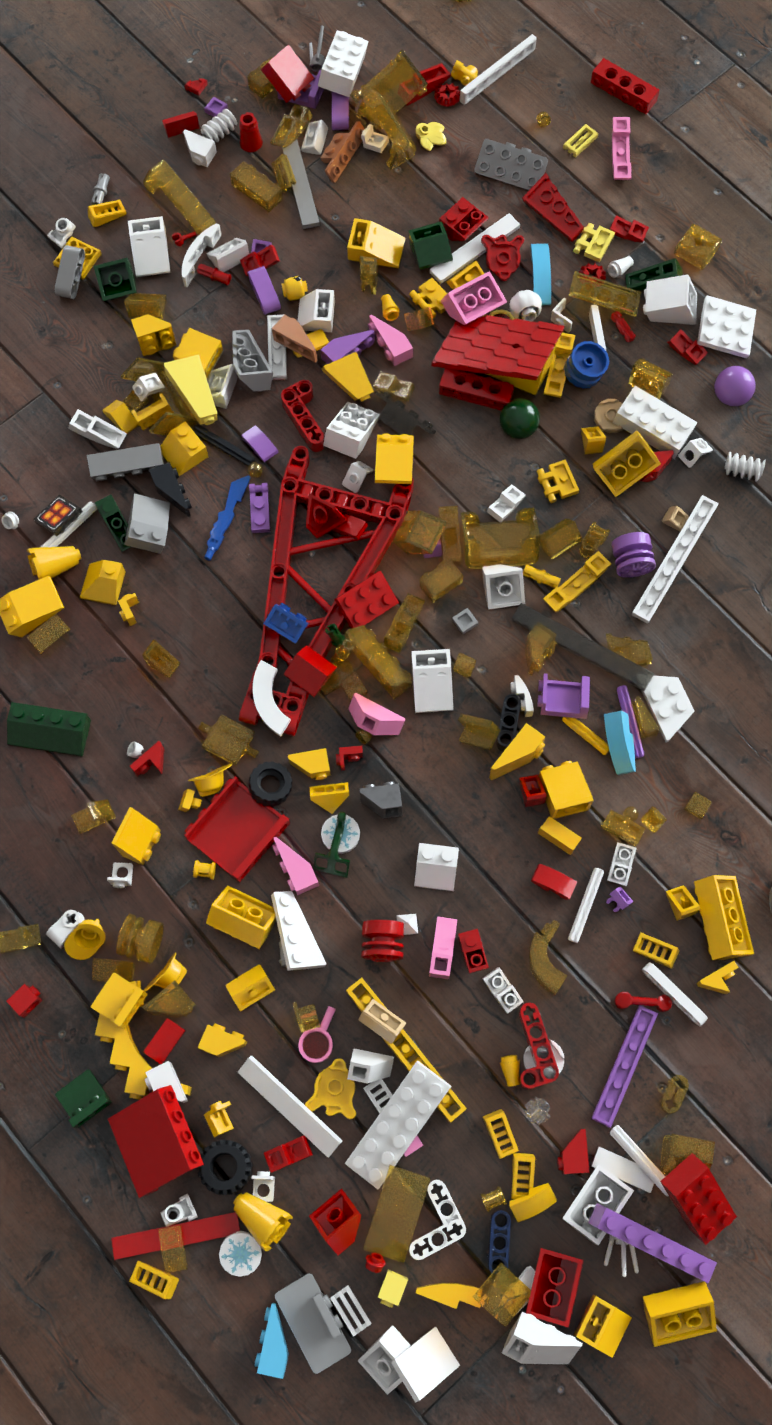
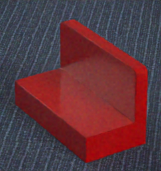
[162,111,200,138]

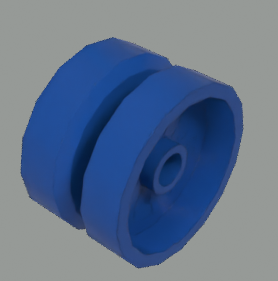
[564,341,609,388]

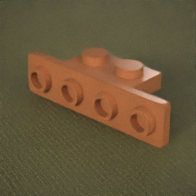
[321,121,364,183]

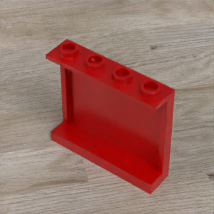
[184,776,290,883]
[108,1085,204,1198]

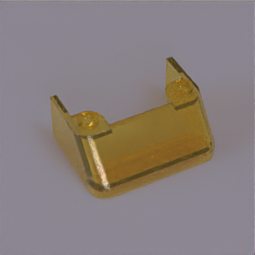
[121,357,199,436]

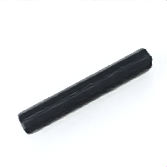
[193,424,255,467]

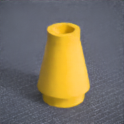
[381,294,400,321]
[500,1055,520,1087]

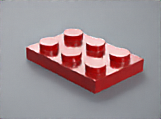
[334,570,399,632]

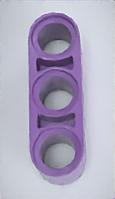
[332,91,349,130]
[247,266,281,315]

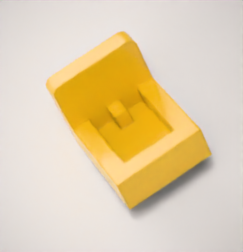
[118,593,139,626]
[204,1101,234,1138]

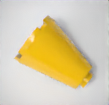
[27,546,81,581]
[233,1192,293,1251]

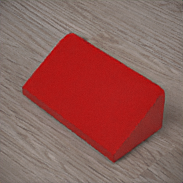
[143,1018,186,1064]

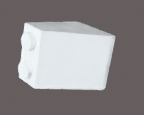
[643,274,697,325]

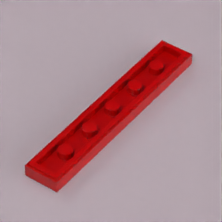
[111,1212,241,1260]

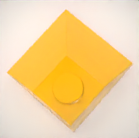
[80,560,126,605]

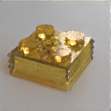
[674,223,722,270]

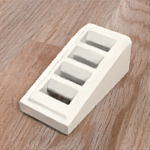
[363,1079,393,1114]

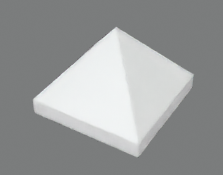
[396,914,418,935]

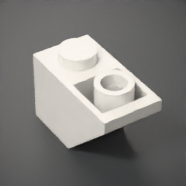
[347,1049,394,1084]

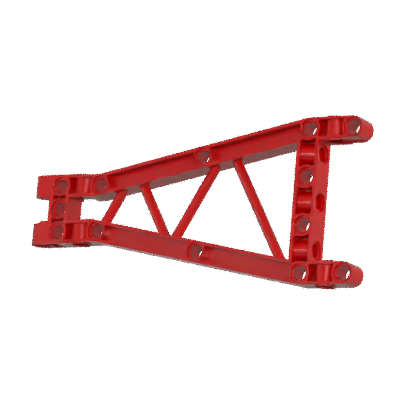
[239,446,414,736]

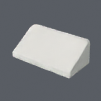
[301,120,328,155]

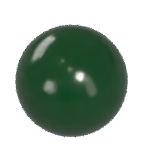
[500,398,540,439]

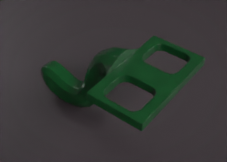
[313,811,350,878]

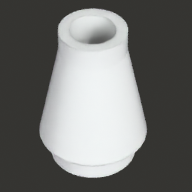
[607,256,634,278]

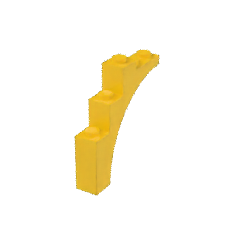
[95,1014,192,1100]

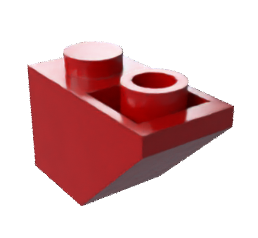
[458,929,489,974]

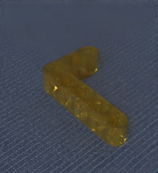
[143,160,216,235]

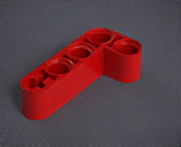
[281,380,325,452]
[519,1003,559,1090]

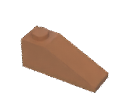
[271,315,318,363]

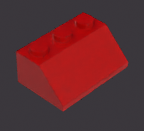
[526,1248,584,1327]

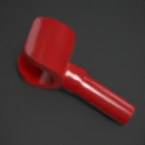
[172,231,197,247]

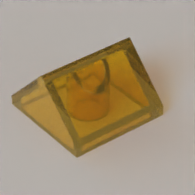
[124,293,166,320]

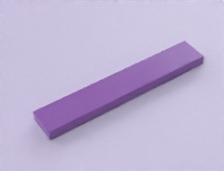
[591,1005,658,1128]

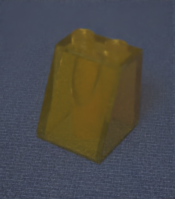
[660,1134,715,1177]

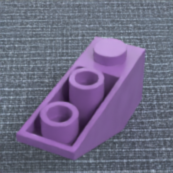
[321,330,375,364]

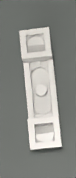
[182,223,221,287]

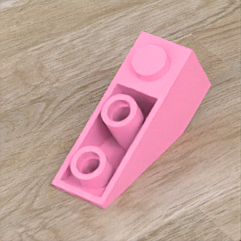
[368,315,413,366]
[272,837,319,895]
[429,917,457,979]

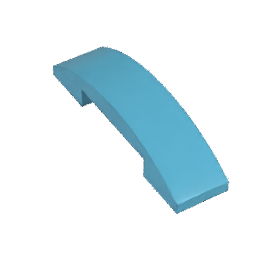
[531,244,551,306]

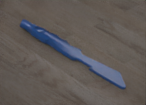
[204,475,251,561]

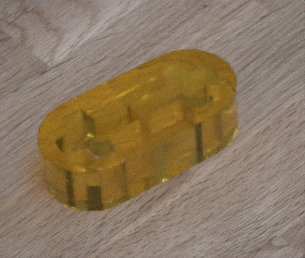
[660,1075,689,1114]

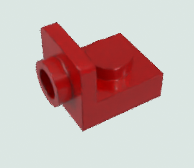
[336,746,363,771]

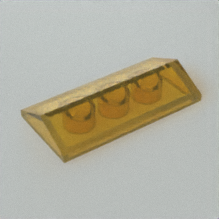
[569,271,641,317]

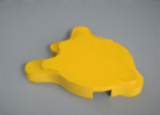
[305,1058,356,1120]

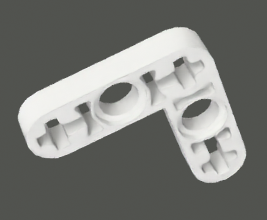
[409,1180,466,1260]

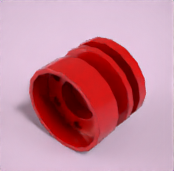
[361,920,404,962]

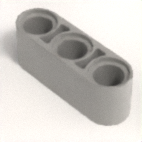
[55,245,85,299]

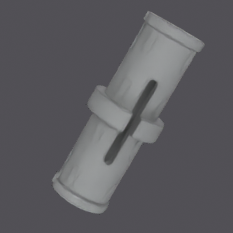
[91,173,110,206]

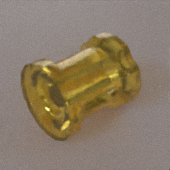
[480,1186,507,1213]

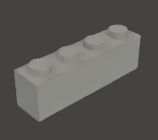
[87,443,164,481]

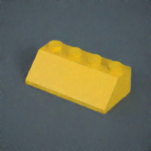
[694,875,754,960]

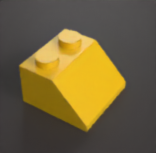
[161,421,209,476]

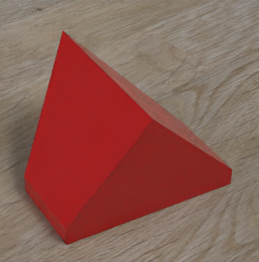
[306,493,347,539]

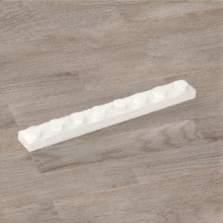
[632,495,719,624]

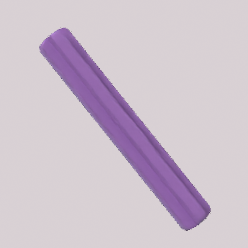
[617,685,644,759]

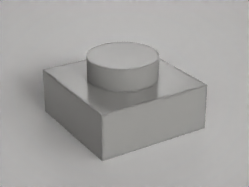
[452,608,478,635]

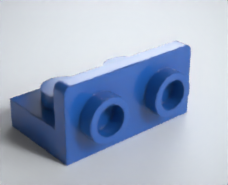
[263,603,309,644]

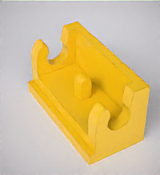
[131,393,174,430]

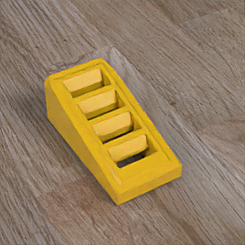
[88,200,127,227]
[633,932,679,969]
[483,1109,519,1159]
[511,1153,535,1199]
[129,1261,179,1299]

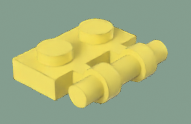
[573,223,615,263]

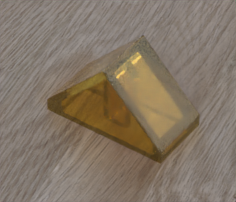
[142,640,180,678]

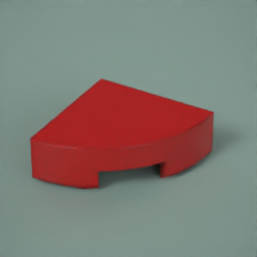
[184,78,208,96]

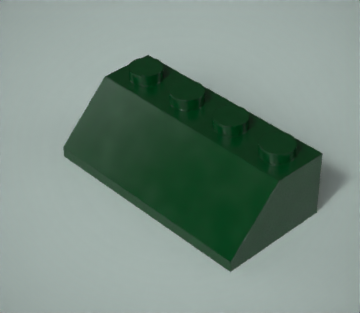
[7,702,91,757]

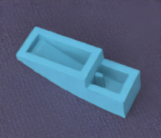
[604,711,636,775]

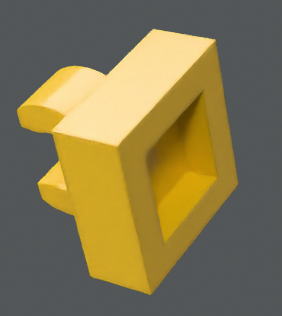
[178,789,202,812]

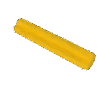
[562,717,609,755]

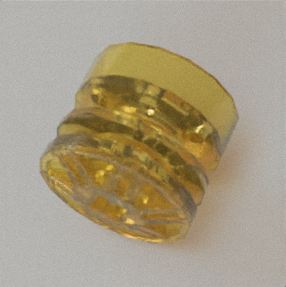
[116,914,164,964]

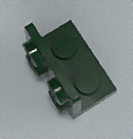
[55,1069,112,1128]

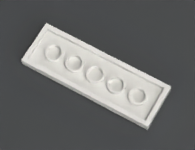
[345,1061,451,1189]

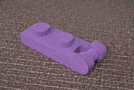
[249,483,270,533]

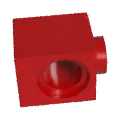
[6,984,42,1018]

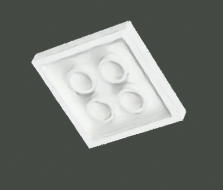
[697,295,756,359]

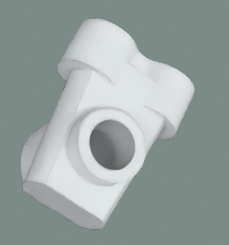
[47,218,76,248]
[160,1193,198,1227]

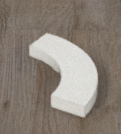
[253,660,291,737]

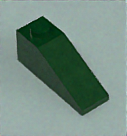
[625,258,683,291]

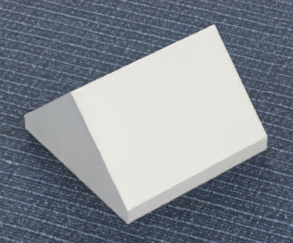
[206,238,249,272]
[207,364,237,409]

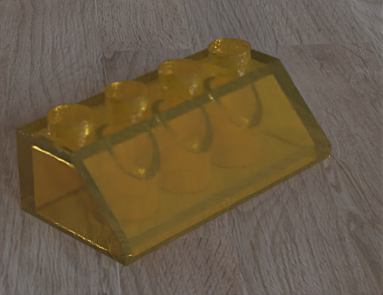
[345,625,412,700]

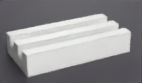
[330,1285,372,1337]

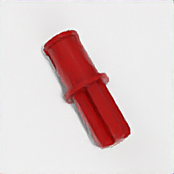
[197,264,232,286]

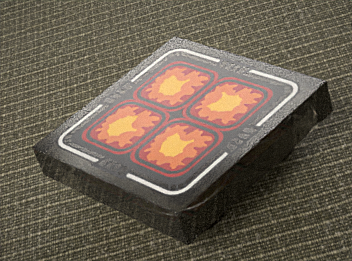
[33,494,83,537]

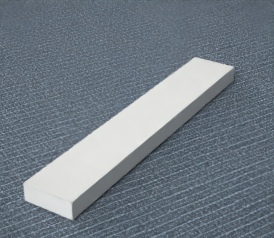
[460,34,536,105]
[430,213,520,284]
[238,1056,342,1158]

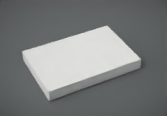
[391,1327,460,1403]

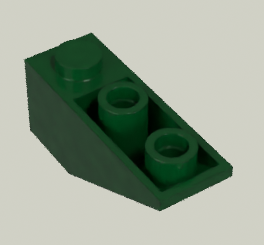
[94,494,131,552]

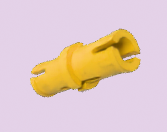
[523,564,561,588]

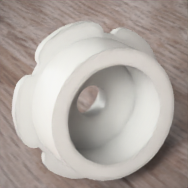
[2,511,19,529]

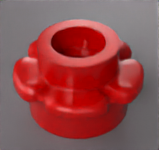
[365,1253,386,1273]

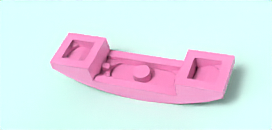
[612,117,631,180]

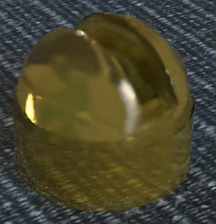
[536,111,551,127]
[247,461,263,478]
[355,729,372,745]

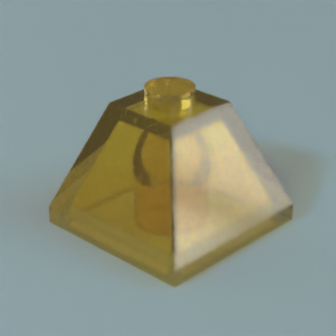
[142,981,195,1018]
[473,1263,531,1327]

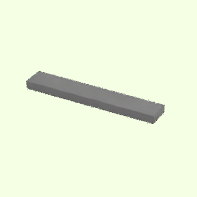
[281,139,320,229]

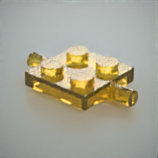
[198,714,259,765]

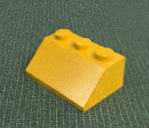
[593,430,661,497]
[206,885,276,949]
[643,1281,717,1347]

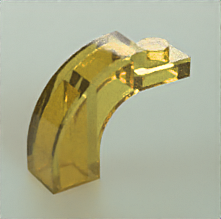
[529,919,567,995]

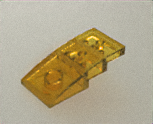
[363,1165,430,1263]

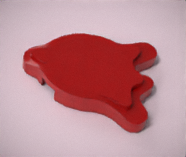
[481,234,525,281]

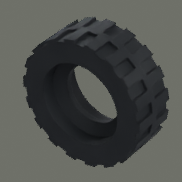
[248,761,292,807]

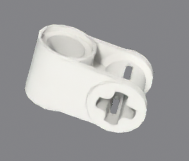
[46,910,85,948]

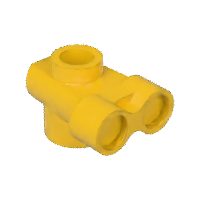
[451,60,478,86]

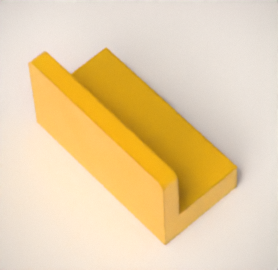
[538,816,582,855]
[225,964,275,1012]

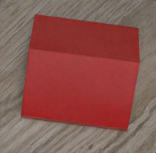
[284,645,337,697]

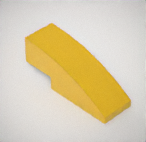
[416,1283,485,1309]

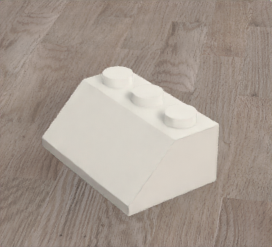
[562,1164,634,1245]

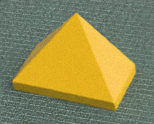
[310,782,349,814]

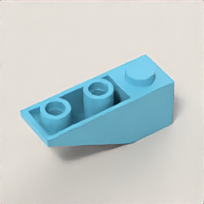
[255,1303,289,1379]

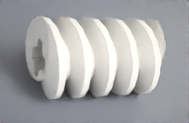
[201,109,238,142]
[725,452,766,482]

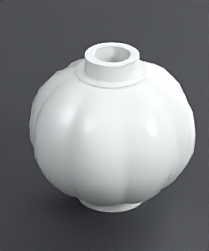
[509,290,542,322]

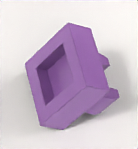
[606,886,633,912]

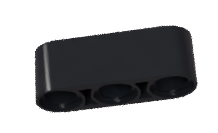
[496,694,521,752]

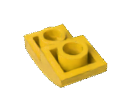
[509,1183,557,1222]

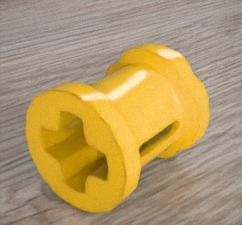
[193,860,216,880]

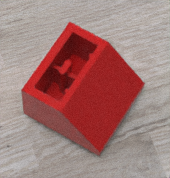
[439,197,488,241]

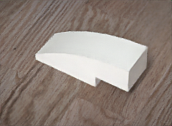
[68,409,127,449]

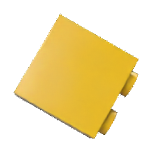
[173,328,223,379]

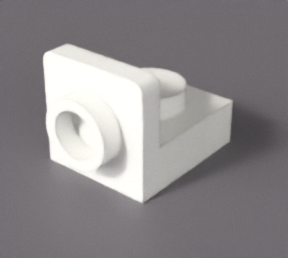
[132,373,165,401]

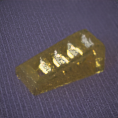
[632,696,660,738]

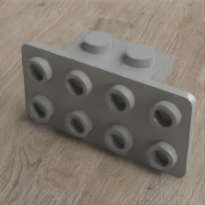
[475,139,548,190]
[275,1273,351,1374]

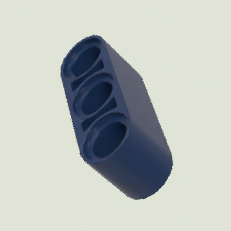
[488,1210,511,1276]

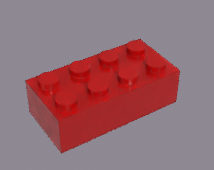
[660,1153,737,1245]

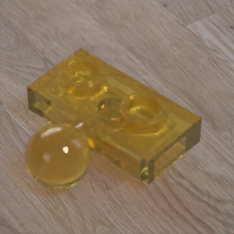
[601,806,646,846]

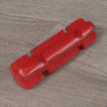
[611,311,636,343]

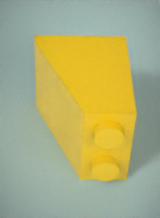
[539,761,594,819]

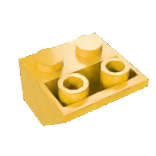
[131,314,176,356]
[573,1295,632,1358]

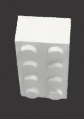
[318,30,369,97]
[613,386,697,459]

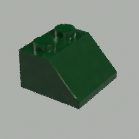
[93,258,137,301]

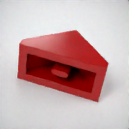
[519,775,547,807]

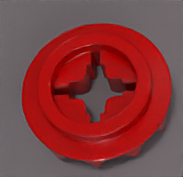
[434,83,460,107]
[578,262,606,289]

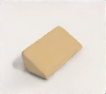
[359,999,406,1044]

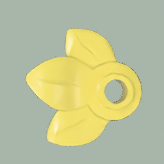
[415,122,446,151]

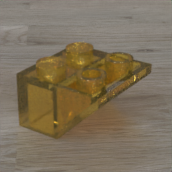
[628,358,673,399]
[524,621,557,676]

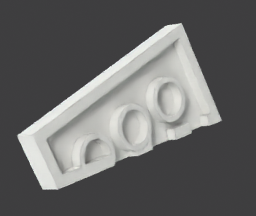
[271,891,327,971]

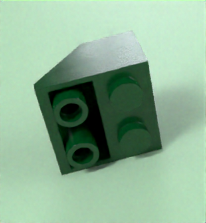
[408,222,453,270]

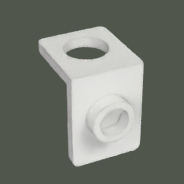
[551,298,572,333]
[678,438,713,468]
[342,461,374,493]
[107,862,133,888]
[251,1171,275,1202]

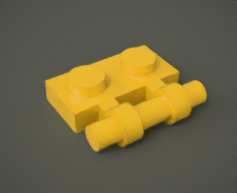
[409,278,447,319]
[536,459,579,503]

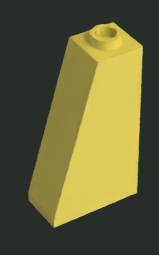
[164,354,218,425]

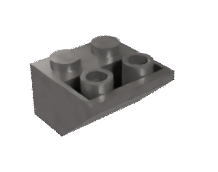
[360,782,402,818]

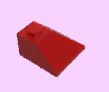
[309,1189,361,1256]

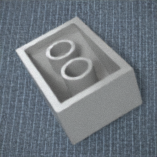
[124,493,170,554]

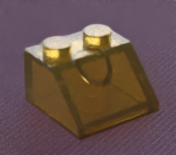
[393,510,447,554]

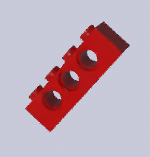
[591,58,660,114]
[439,368,514,411]

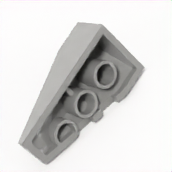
[232,330,273,391]

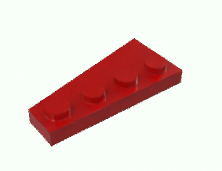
[522,173,584,242]

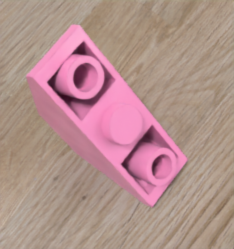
[349,693,405,735]

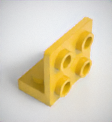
[91,973,148,1029]

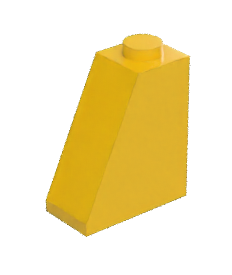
[321,352,374,402]

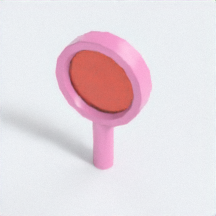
[298,1006,336,1063]

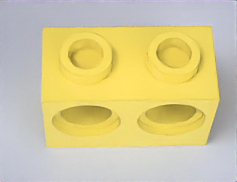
[378,1269,408,1308]

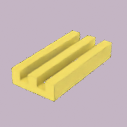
[563,124,598,158]

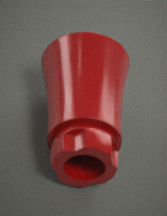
[239,112,263,152]

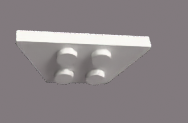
[635,674,694,742]

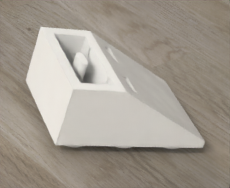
[128,216,171,277]
[323,402,380,459]
[411,649,453,713]
[502,1312,583,1364]

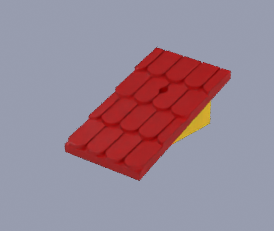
[431,315,565,395]

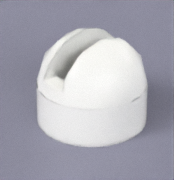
[127,742,144,758]

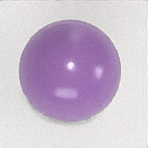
[714,366,756,406]

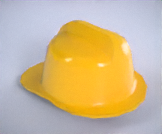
[188,764,232,797]
[64,919,106,960]
[144,952,187,992]

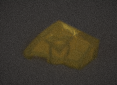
[606,633,653,672]

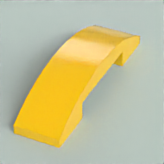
[544,333,576,398]
[543,551,611,613]

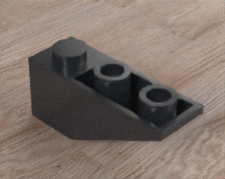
[149,462,192,517]

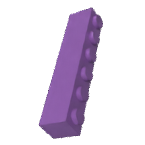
[588,1203,717,1283]

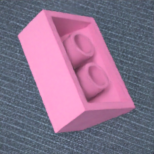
[441,271,507,325]

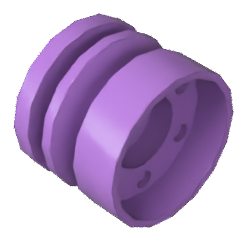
[611,532,656,577]

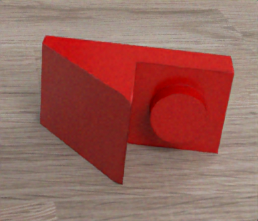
[130,741,164,777]

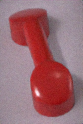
[614,992,672,1012]

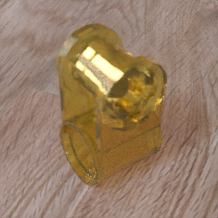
[579,521,610,558]

